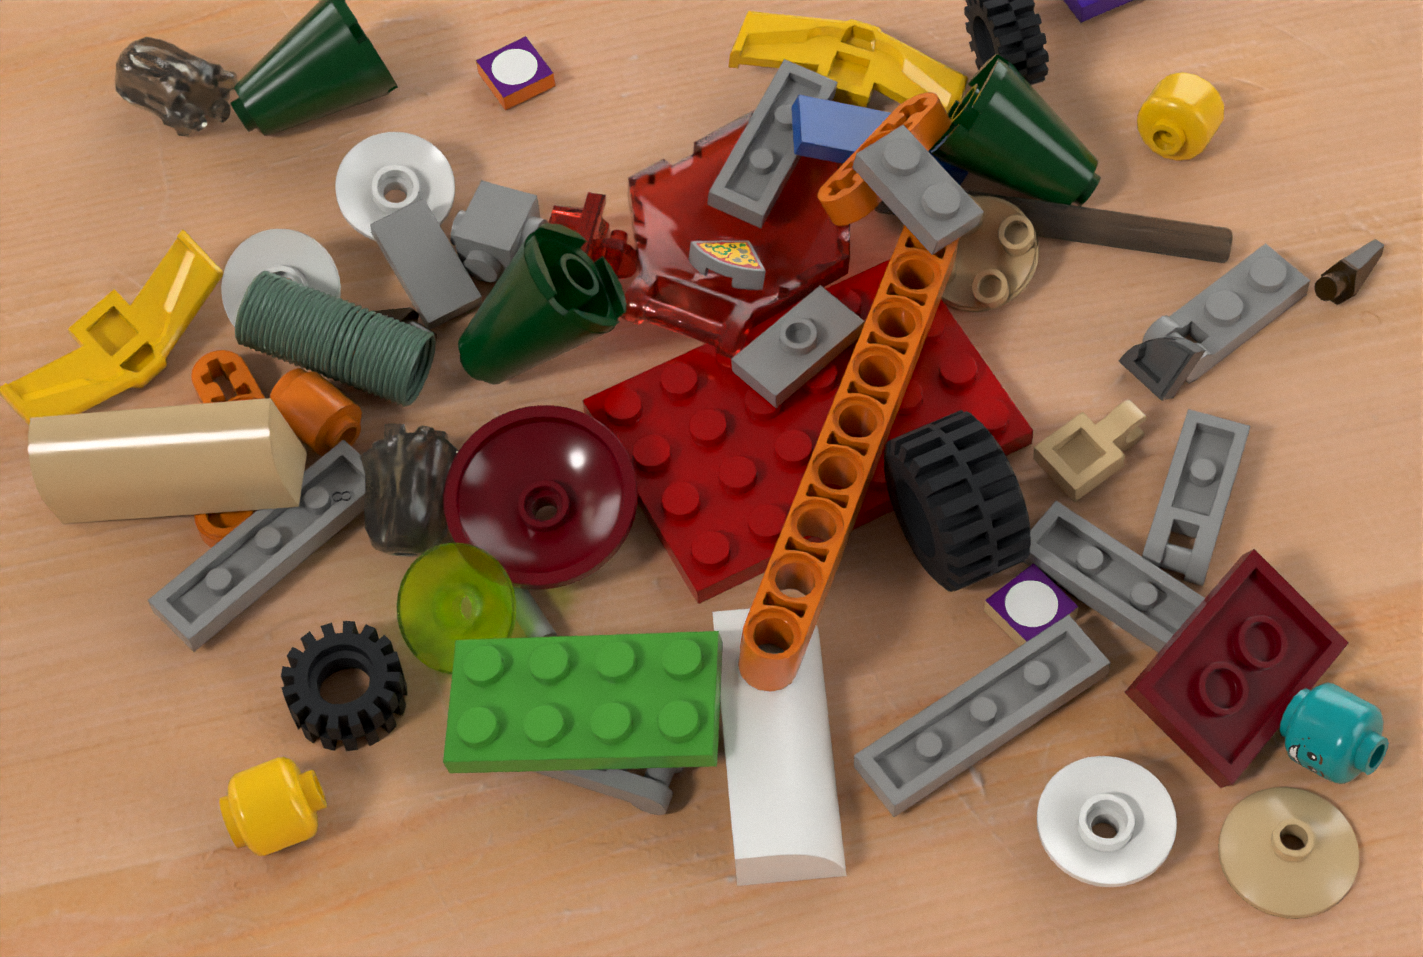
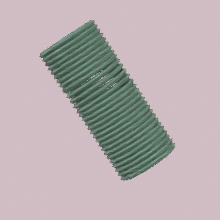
[235,271,436,407]

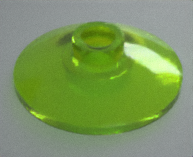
[397,543,516,674]

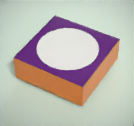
[476,36,555,111]

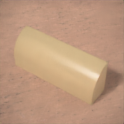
[28,398,307,524]

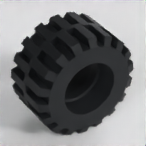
[884,410,1031,592]

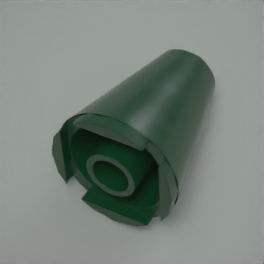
[230,0,398,136]
[930,54,1101,210]
[458,223,627,384]

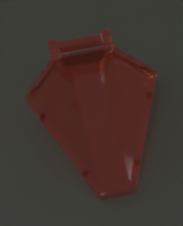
[620,100,850,359]

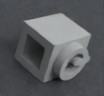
[451,180,548,282]

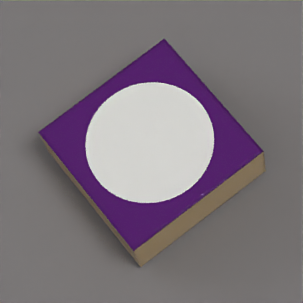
[984,563,1078,647]

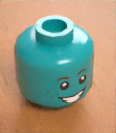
[1280,683,1389,784]

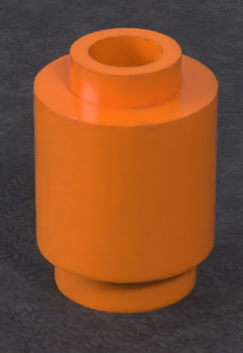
[270,368,362,456]

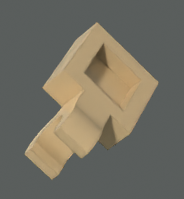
[1033,399,1146,502]

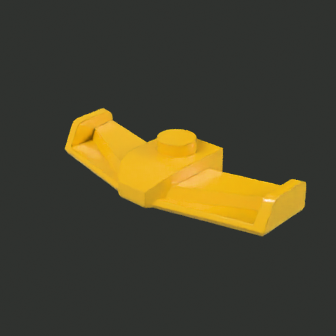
[728,11,968,113]
[0,229,224,425]

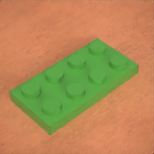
[443,631,723,773]

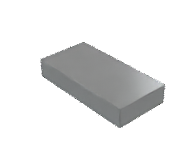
[370,198,482,330]

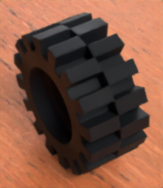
[964,0,1049,85]
[281,621,408,751]

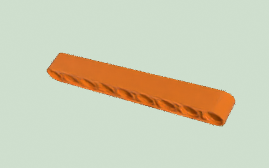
[738,225,960,692]

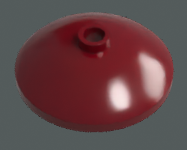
[444,405,638,590]

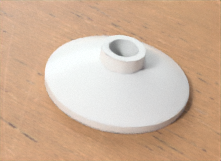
[335,132,455,241]
[221,229,341,327]
[1037,756,1177,887]

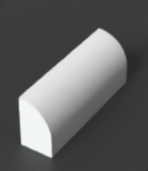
[712,608,847,886]

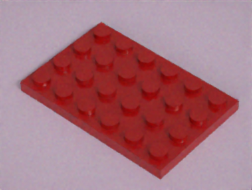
[582,259,1033,604]

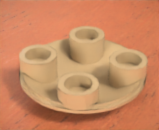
[941,194,1039,312]

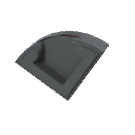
[1119,336,1206,401]

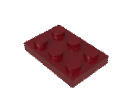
[1124,549,1349,788]

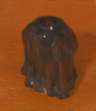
[114,37,238,138]
[360,423,459,557]

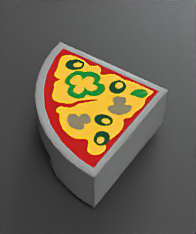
[688,240,766,290]

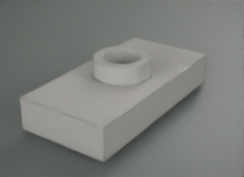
[731,285,865,408]

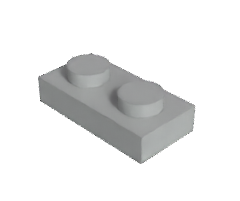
[852,125,984,255]

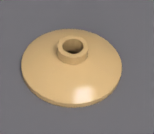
[1218,787,1359,919]

